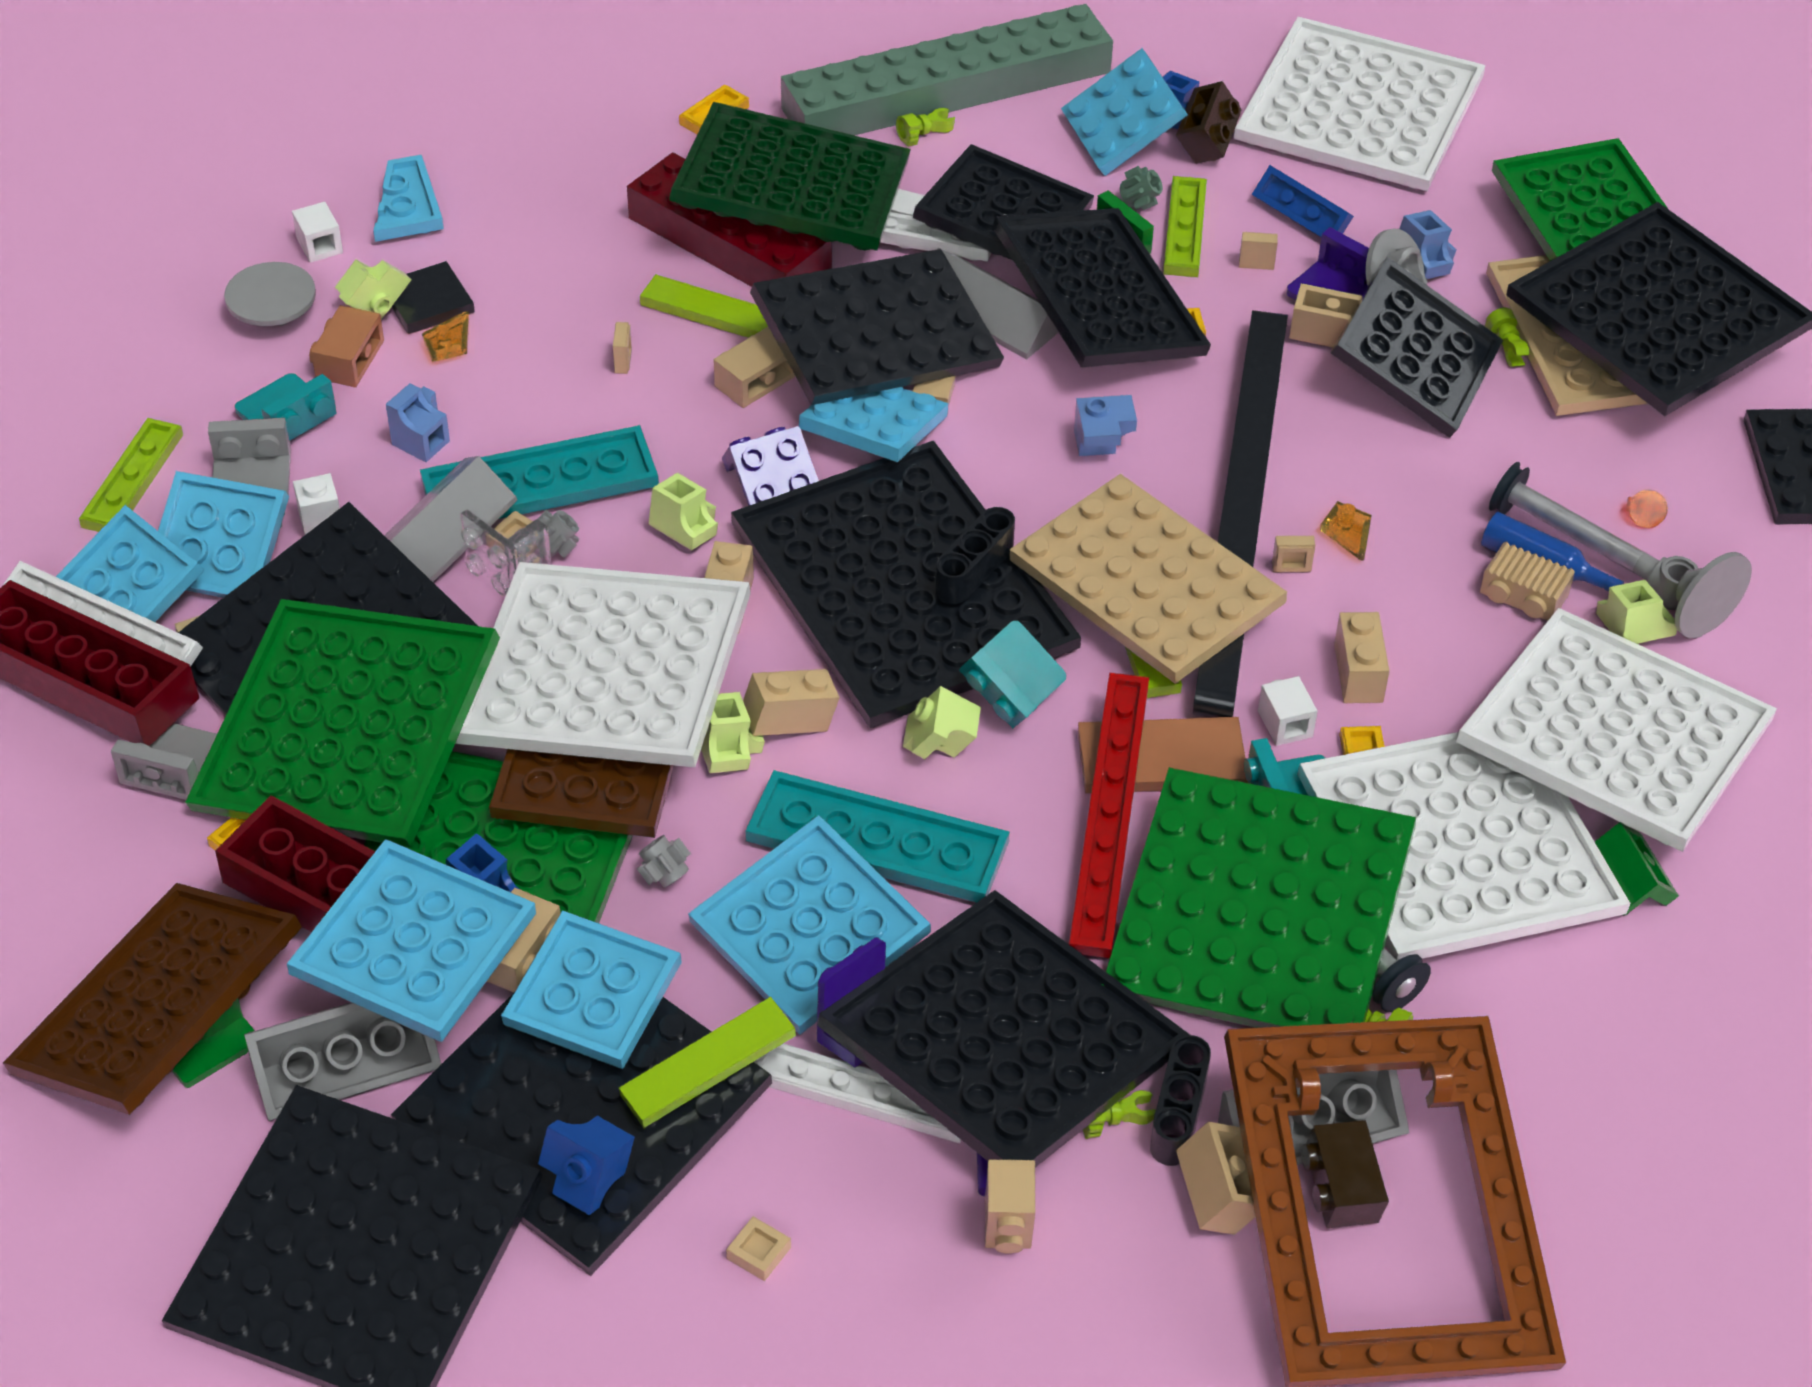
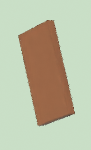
[1077,717,1248,793]

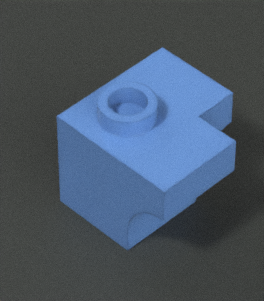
[1399,210,1457,279]
[386,383,450,462]
[1074,395,1137,456]

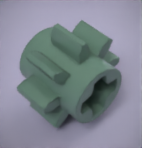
[1120,166,1163,210]

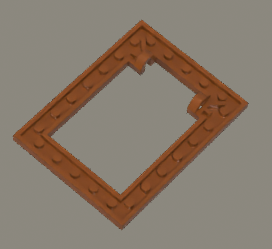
[1224,1016,1566,1387]

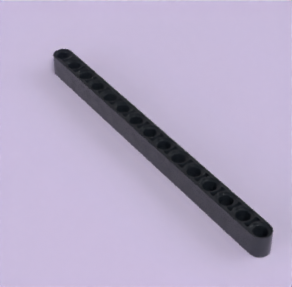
[1192,310,1288,718]

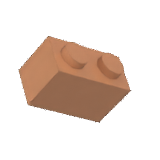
[309,305,384,388]

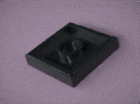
[392,261,475,334]

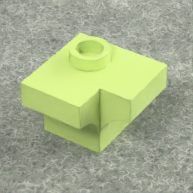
[335,259,412,320]
[649,473,718,551]
[1596,580,1677,644]
[903,686,981,759]
[701,692,765,773]

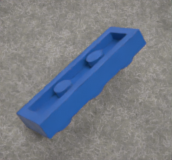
[1252,165,1354,237]

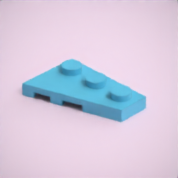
[373,154,444,242]

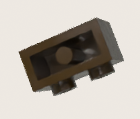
[1176,81,1242,164]
[1301,1120,1389,1229]

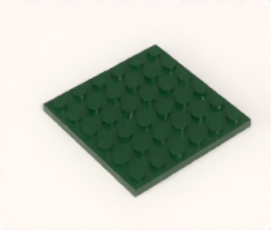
[669,102,911,251]

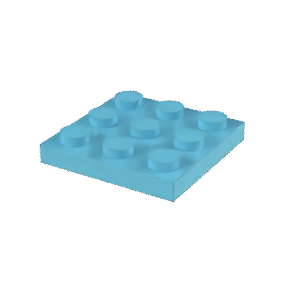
[1061,48,1188,176]
[799,387,949,462]
[158,471,289,598]
[56,505,204,622]
[501,910,682,1069]

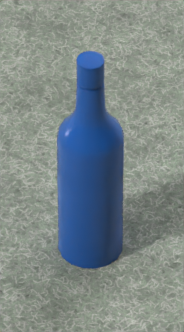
[1481,512,1624,592]

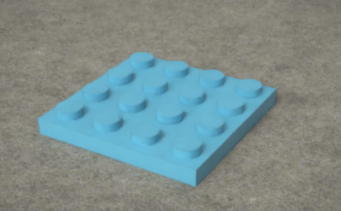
[688,815,931,1035]
[287,839,536,1042]

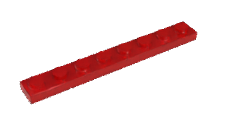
[1069,672,1149,958]

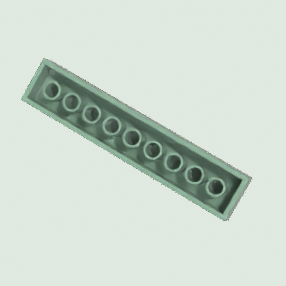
[781,4,1113,135]

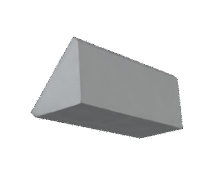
[938,248,1059,360]
[384,456,517,582]
[244,1002,441,1121]
[1218,1070,1410,1165]

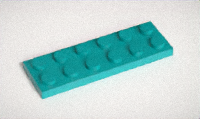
[420,425,659,519]
[746,770,1010,903]

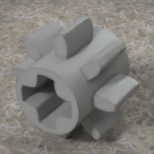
[531,510,579,558]
[637,835,691,888]

